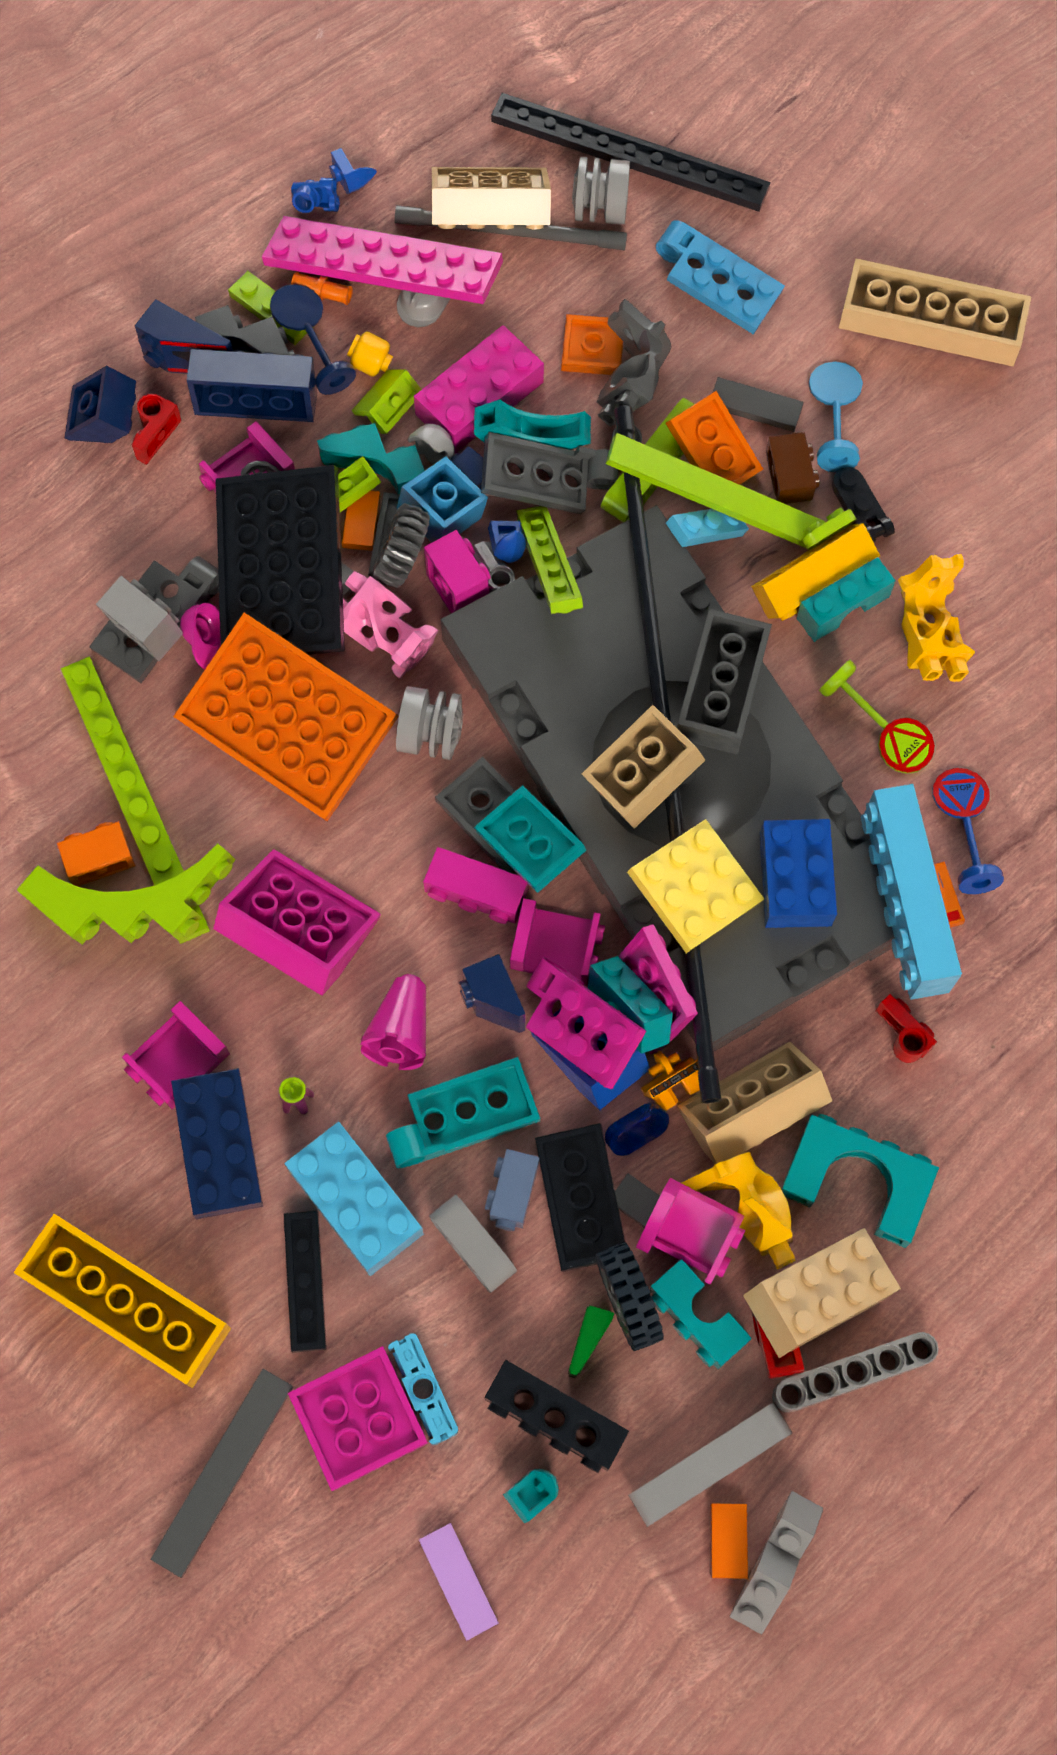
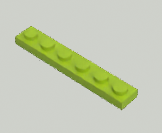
[516,506,583,614]

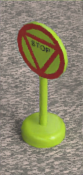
[818,659,935,774]

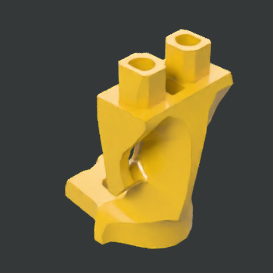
[898,554,975,682]
[682,1152,796,1270]

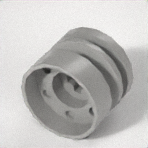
[572,157,630,225]
[396,686,464,760]

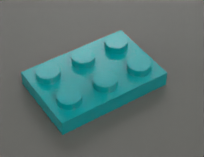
[474,785,586,893]

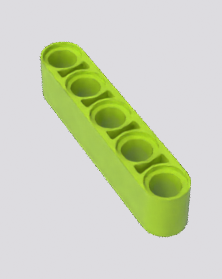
[600,398,694,523]

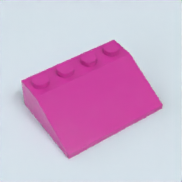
[213,849,381,996]

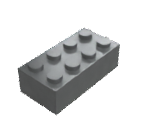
[677,609,772,755]

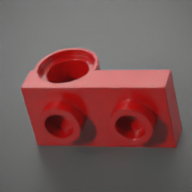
[876,994,937,1063]

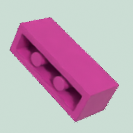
[423,847,529,924]

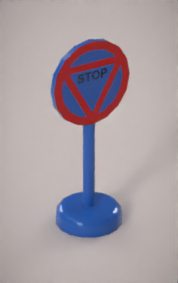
[932,768,1004,894]

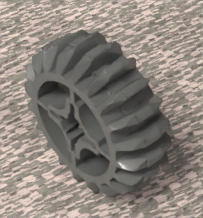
[373,503,430,588]

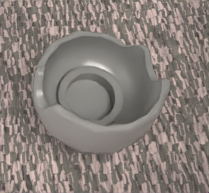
[408,424,454,465]

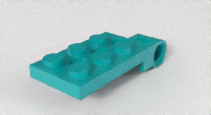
[386,1057,540,1169]

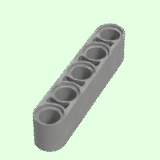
[772,1332,939,1413]
[628,1403,792,1527]

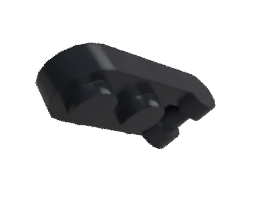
[832,467,895,543]

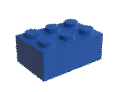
[759,819,837,928]

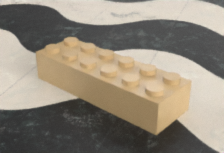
[839,258,1031,366]

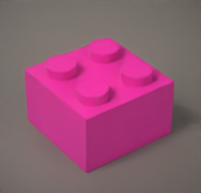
[424,530,491,613]

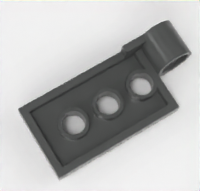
[481,432,618,514]
[89,556,219,683]
[435,756,579,874]

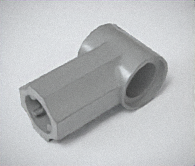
[473,541,515,593]

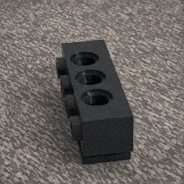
[484,1359,629,1473]

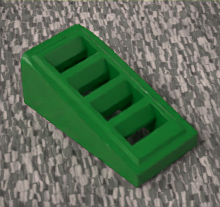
[568,1305,615,1378]

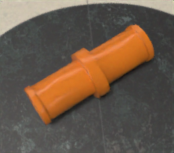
[291,272,353,305]

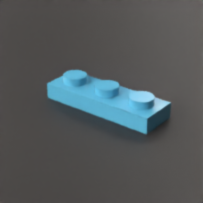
[666,509,749,547]

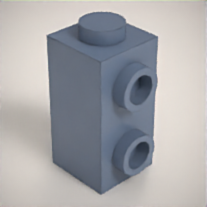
[485,1149,540,1231]

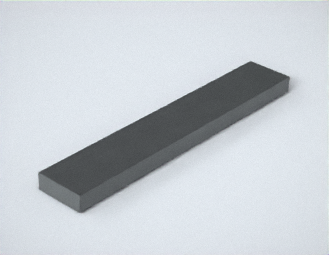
[150,1369,293,1578]

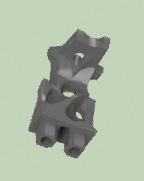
[597,299,672,427]

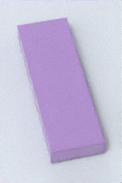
[419,1523,499,1641]

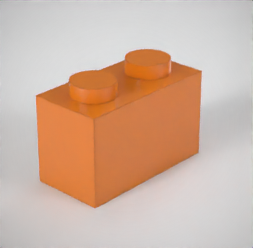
[57,821,136,886]

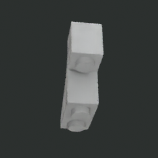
[730,1491,824,1635]

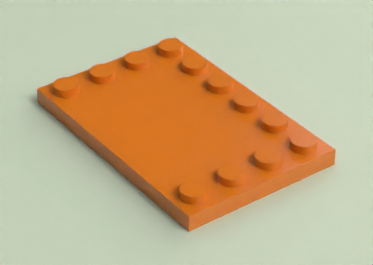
[173,612,399,822]

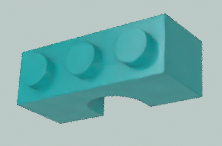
[796,557,896,642]
[588,956,673,1054]
[649,1259,752,1370]

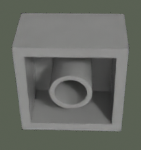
[96,576,183,661]

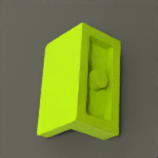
[352,369,422,434]

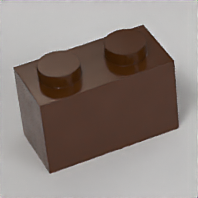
[766,432,820,504]

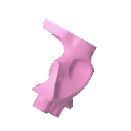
[343,571,439,679]

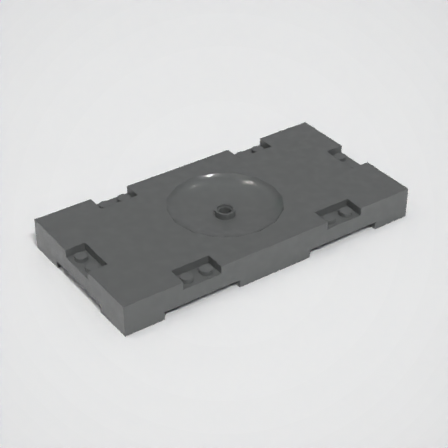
[441,505,895,1052]

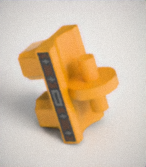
[640,1051,700,1111]

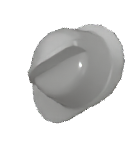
[397,290,451,327]

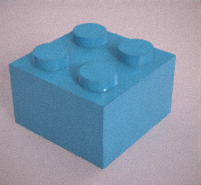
[396,457,488,543]

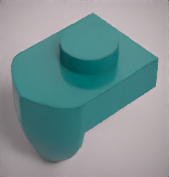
[503,1469,559,1523]

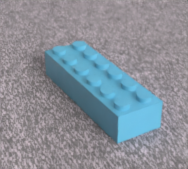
[861,784,962,1000]

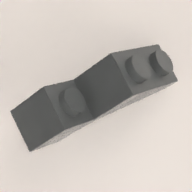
[195,305,295,355]

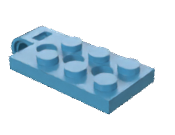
[656,220,785,335]

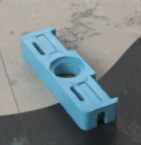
[388,1333,458,1445]

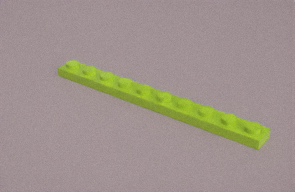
[60,656,210,944]

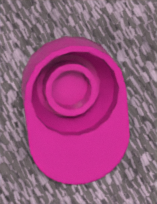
[180,603,221,670]

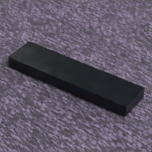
[284,1210,327,1353]

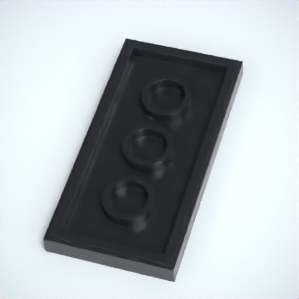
[535,1123,626,1272]

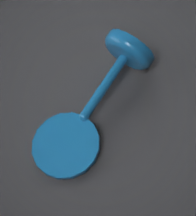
[809,361,863,473]

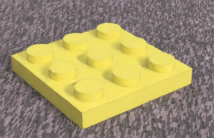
[627,819,764,954]

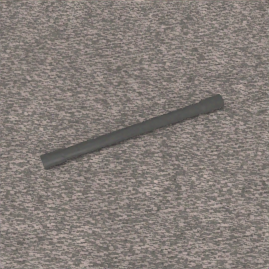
[395,205,627,251]

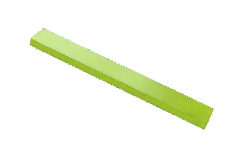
[605,433,826,550]

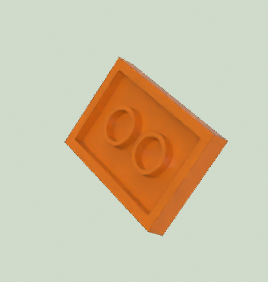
[665,391,763,485]

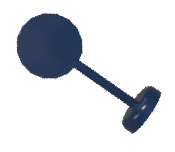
[270,284,356,395]

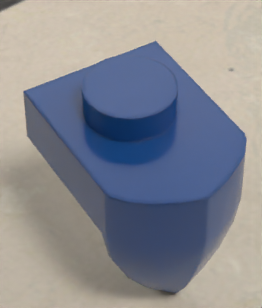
[329,148,377,194]
[488,521,526,563]

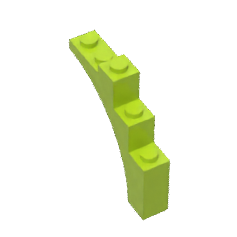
[17,843,236,945]

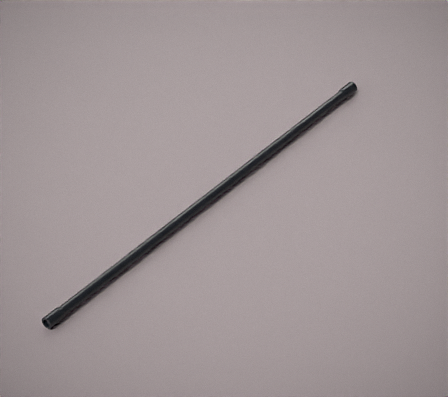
[614,405,722,1103]

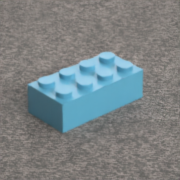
[284,1122,424,1276]

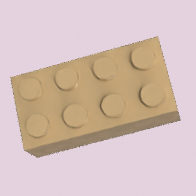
[743,1228,901,1358]

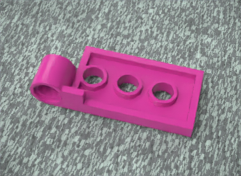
[526,957,646,1089]

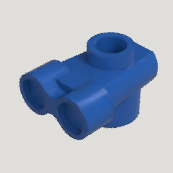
[291,177,340,213]

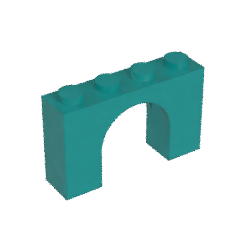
[781,1114,939,1248]

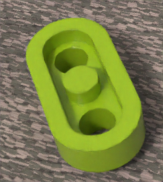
[801,507,857,550]

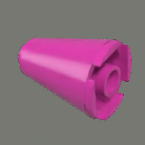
[360,974,426,1070]

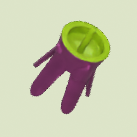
[279,1077,314,1114]

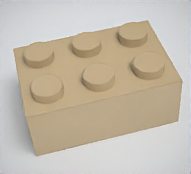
[582,705,705,829]

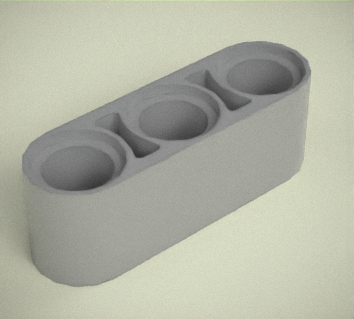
[429,1194,517,1293]

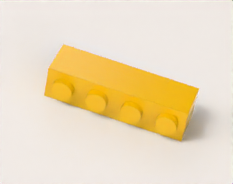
[751,523,880,621]

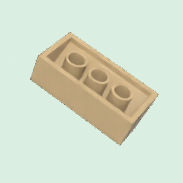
[677,1042,832,1164]

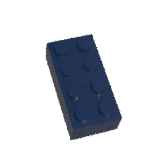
[186,349,317,422]
[171,1068,263,1220]

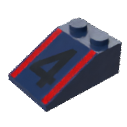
[134,299,233,374]

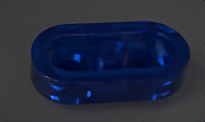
[605,1102,669,1156]

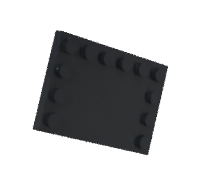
[216,465,345,655]

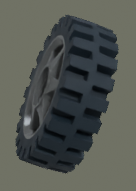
[596,1242,664,1351]

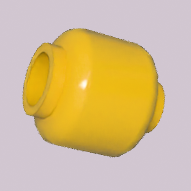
[347,331,393,377]

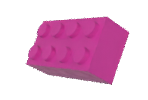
[414,325,544,454]

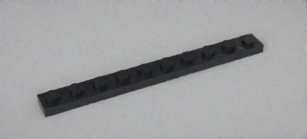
[491,93,771,212]

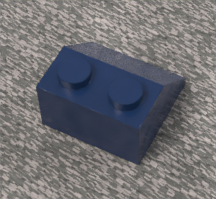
[64,365,136,443]
[459,954,525,1033]

